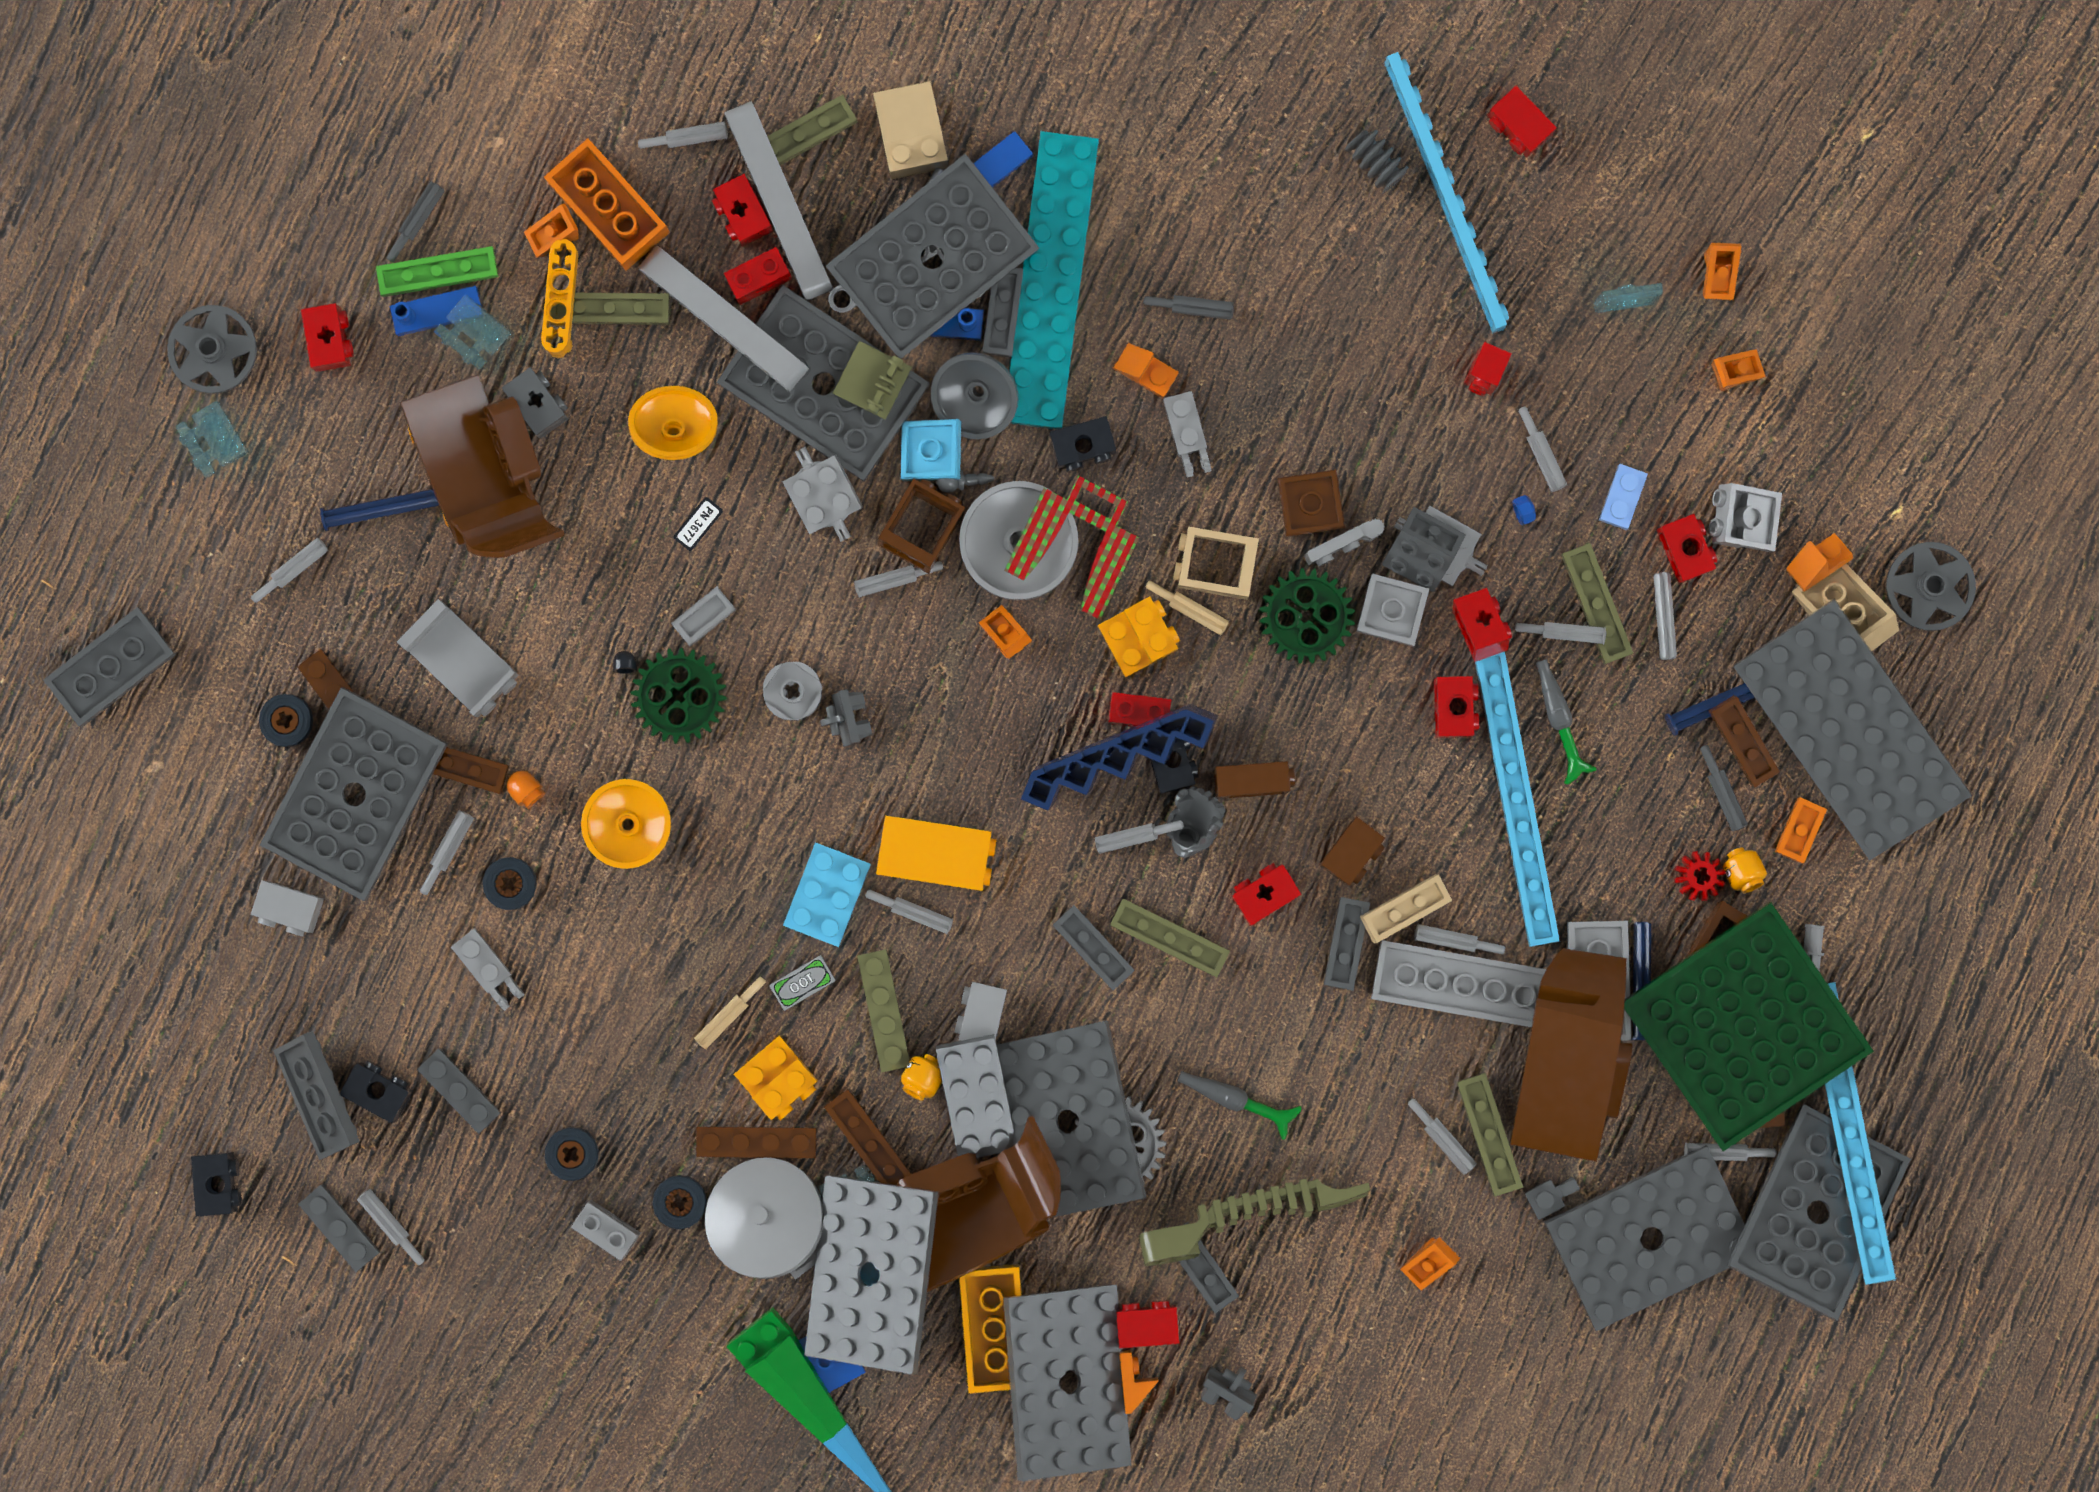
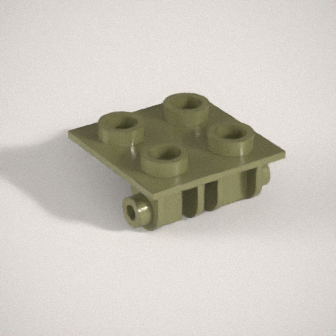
[833,341,912,420]

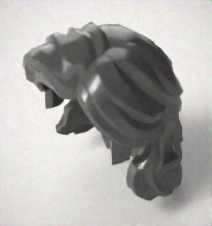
[1166,786,1225,858]

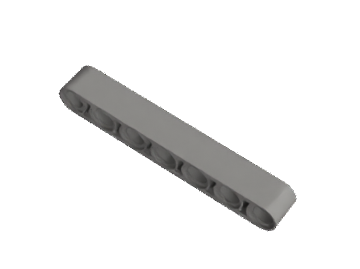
[724,101,833,301]
[638,245,809,392]

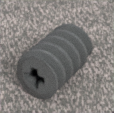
[1345,129,1409,194]

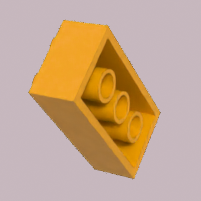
[959,1264,1022,1393]

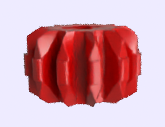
[1674,851,1725,901]

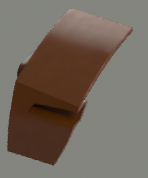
[399,375,565,558]
[1510,948,1632,1162]
[897,1116,1061,1292]

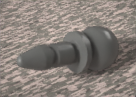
[936,470,994,493]

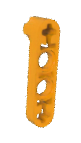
[541,239,578,358]

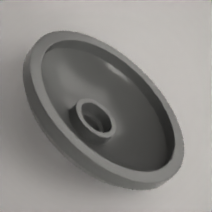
[931,353,1018,439]

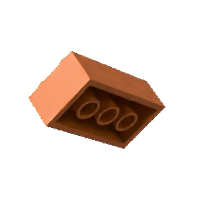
[544,138,670,271]

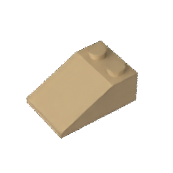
[873,81,948,179]
[1792,564,1899,651]

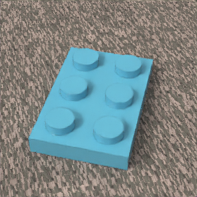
[783,842,871,947]

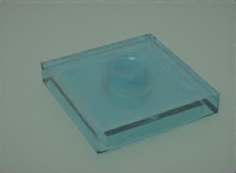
[1594,283,1663,313]

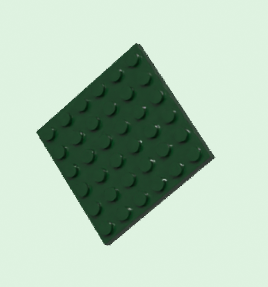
[1624,902,1874,1152]

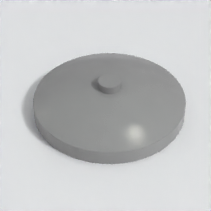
[959,481,1078,600]
[705,1158,823,1279]

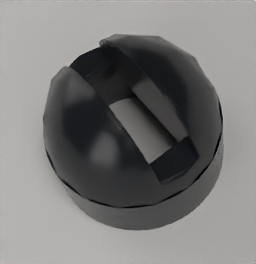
[613,651,637,674]

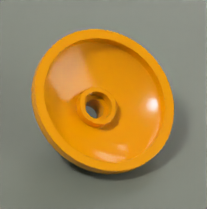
[628,386,718,460]
[581,779,671,869]

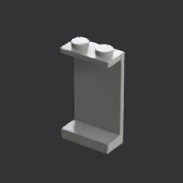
[397,599,519,718]

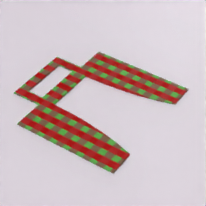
[1004,476,1139,620]

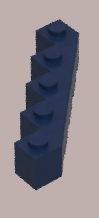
[1021,704,1218,811]

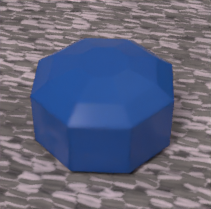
[1512,495,1536,526]

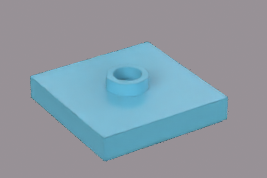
[901,419,961,481]

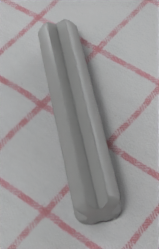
[1653,572,1677,660]

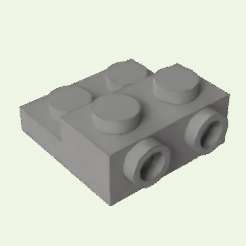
[1708,483,1782,552]

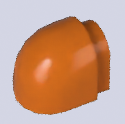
[507,770,546,809]

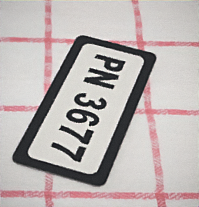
[673,497,723,551]

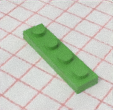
[376,246,499,297]

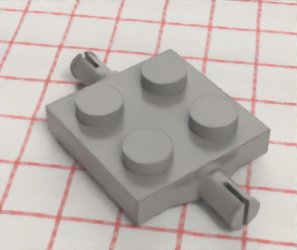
[782,446,863,542]
[1394,506,1488,587]

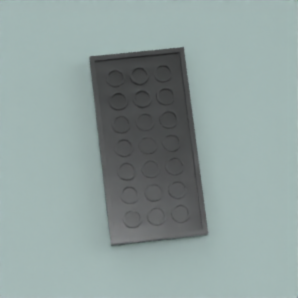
[1734,598,1972,860]

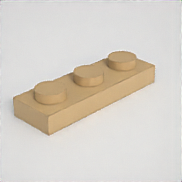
[1360,874,1452,943]

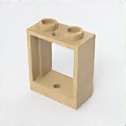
[1173,527,1259,600]

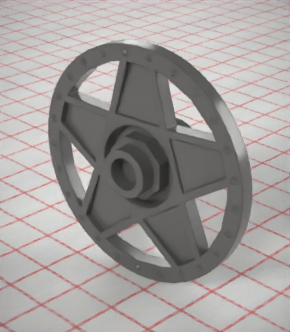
[167,305,257,394]
[1886,542,1976,631]

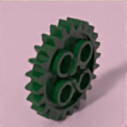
[1259,568,1355,665]
[630,647,728,744]

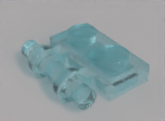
[434,294,512,370]
[175,401,249,478]

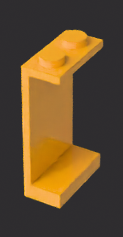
[876,815,997,891]

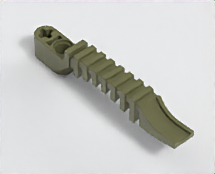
[1139,1179,1370,1266]

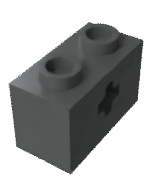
[502,367,569,439]

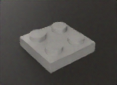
[1356,574,1429,647]

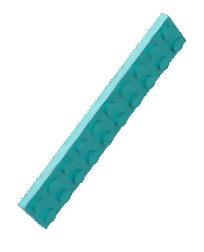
[1010,131,1099,430]

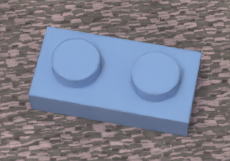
[1599,464,1648,530]

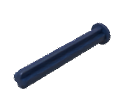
[320,489,439,531]
[1665,683,1755,736]
[1631,922,1651,1041]

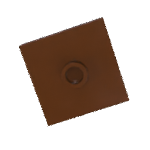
[1277,470,1345,538]

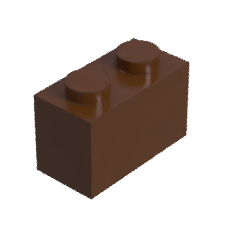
[1319,817,1385,886]

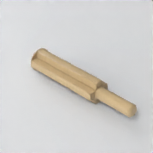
[1146,581,1229,636]
[694,977,766,1050]

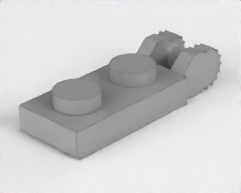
[1163,391,1211,478]
[1304,518,1385,567]
[451,928,524,1011]

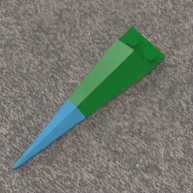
[726,1307,891,1492]

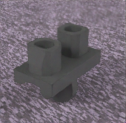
[820,689,872,747]
[1200,1367,1257,1420]

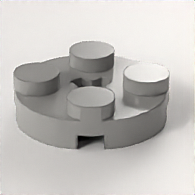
[763,662,822,721]

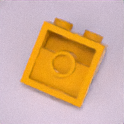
[1098,596,1180,678]
[734,1035,818,1121]

